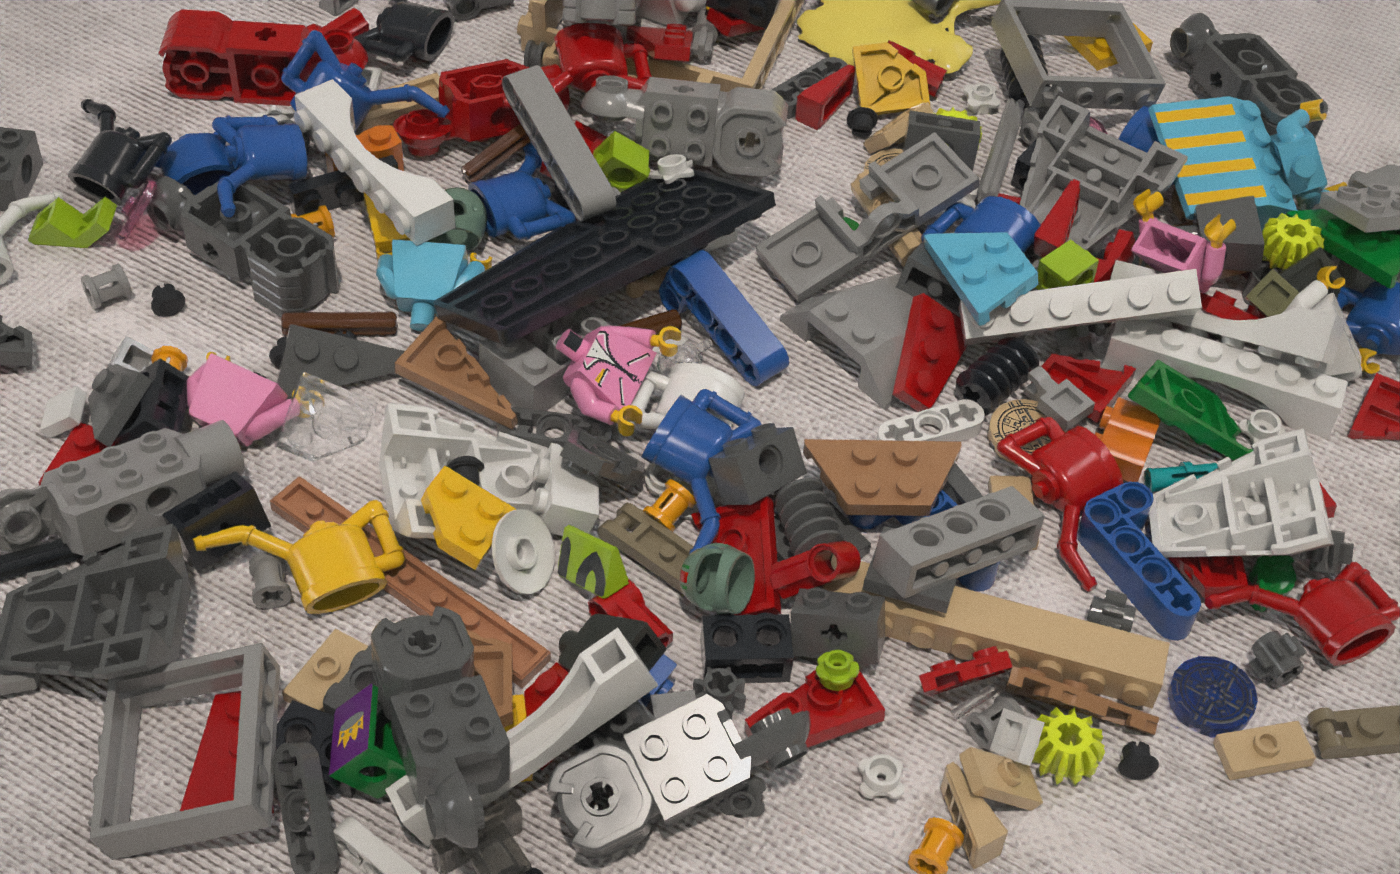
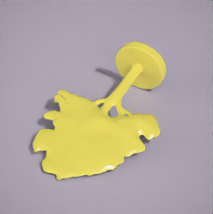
[797,0,1001,73]

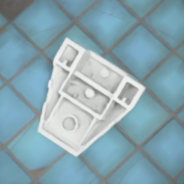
[379,403,548,539]
[1149,428,1334,557]

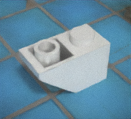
[532,443,599,536]

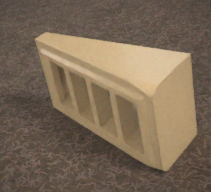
[940,761,1008,869]

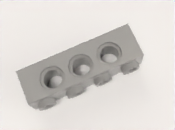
[873,486,1045,599]

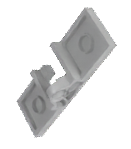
[755,132,980,303]
[1319,183,1400,233]

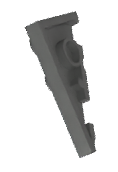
[276,324,405,398]

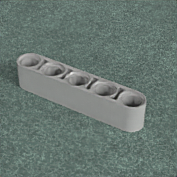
[502,65,616,222]

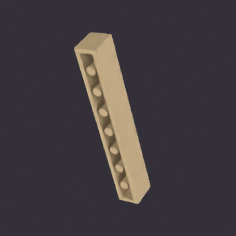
[822,554,1170,709]

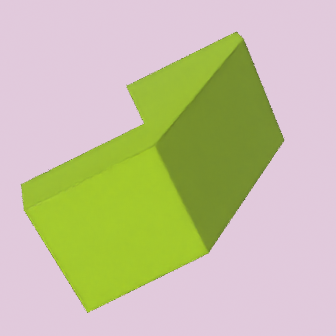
[28,197,117,248]

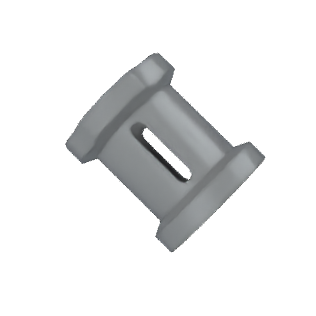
[81,264,132,309]
[249,552,292,609]
[966,694,1024,750]

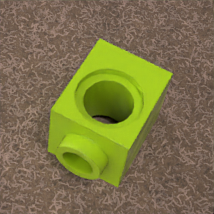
[593,131,650,192]
[1035,239,1099,290]

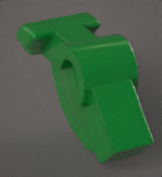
[1249,555,1297,612]

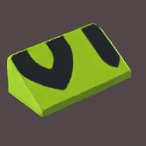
[558,525,629,598]

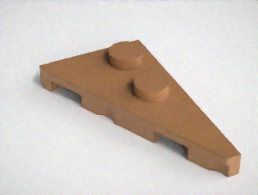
[395,316,518,430]
[1004,666,1159,735]

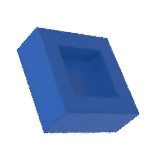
[640,654,677,708]

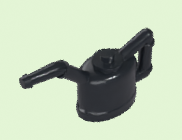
[354,0,454,62]
[68,99,172,204]

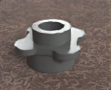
[719,773,766,817]

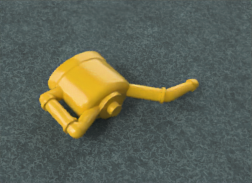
[193,500,405,614]

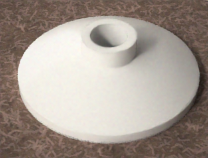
[492,509,555,594]

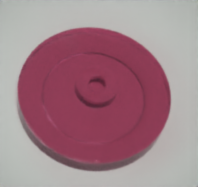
[115,179,157,241]

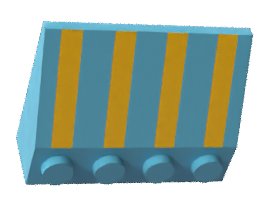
[1148,96,1298,230]

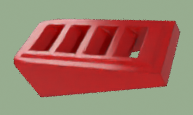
[795,64,855,130]
[1034,179,1080,258]

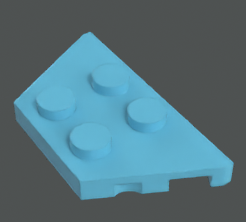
[924,232,1038,326]

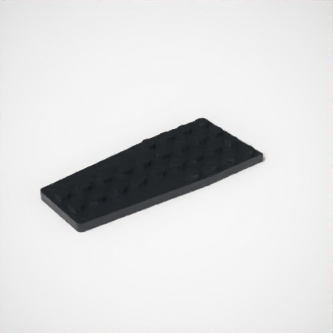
[433,169,776,344]

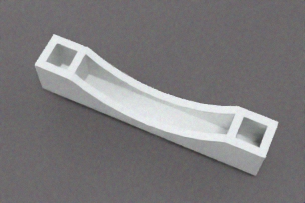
[294,79,455,246]
[1110,260,1346,369]
[959,269,1202,345]
[1102,320,1348,439]
[385,627,658,847]

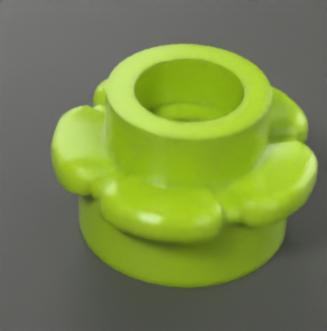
[816,650,859,691]

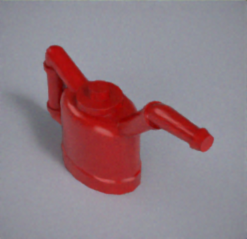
[502,23,652,110]
[997,417,1124,592]
[1205,562,1400,666]

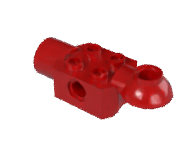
[393,59,570,156]

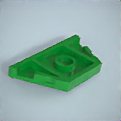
[1286,209,1400,289]
[1128,360,1253,461]

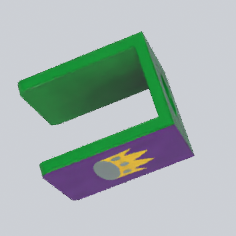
[329,684,406,799]

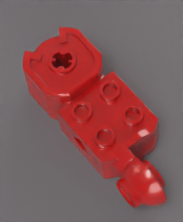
[158,9,368,106]

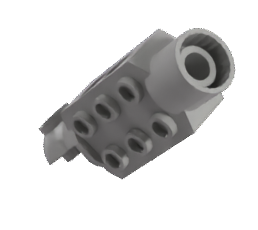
[0,420,245,556]

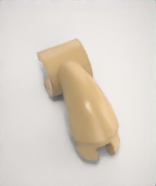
[626,266,671,298]

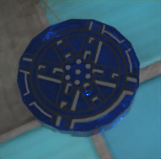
[1167,656,1258,737]

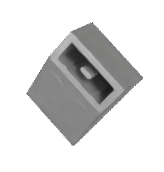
[479,306,611,411]

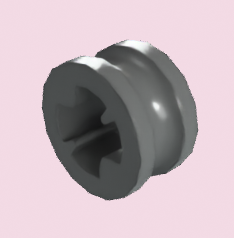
[524,40,548,67]

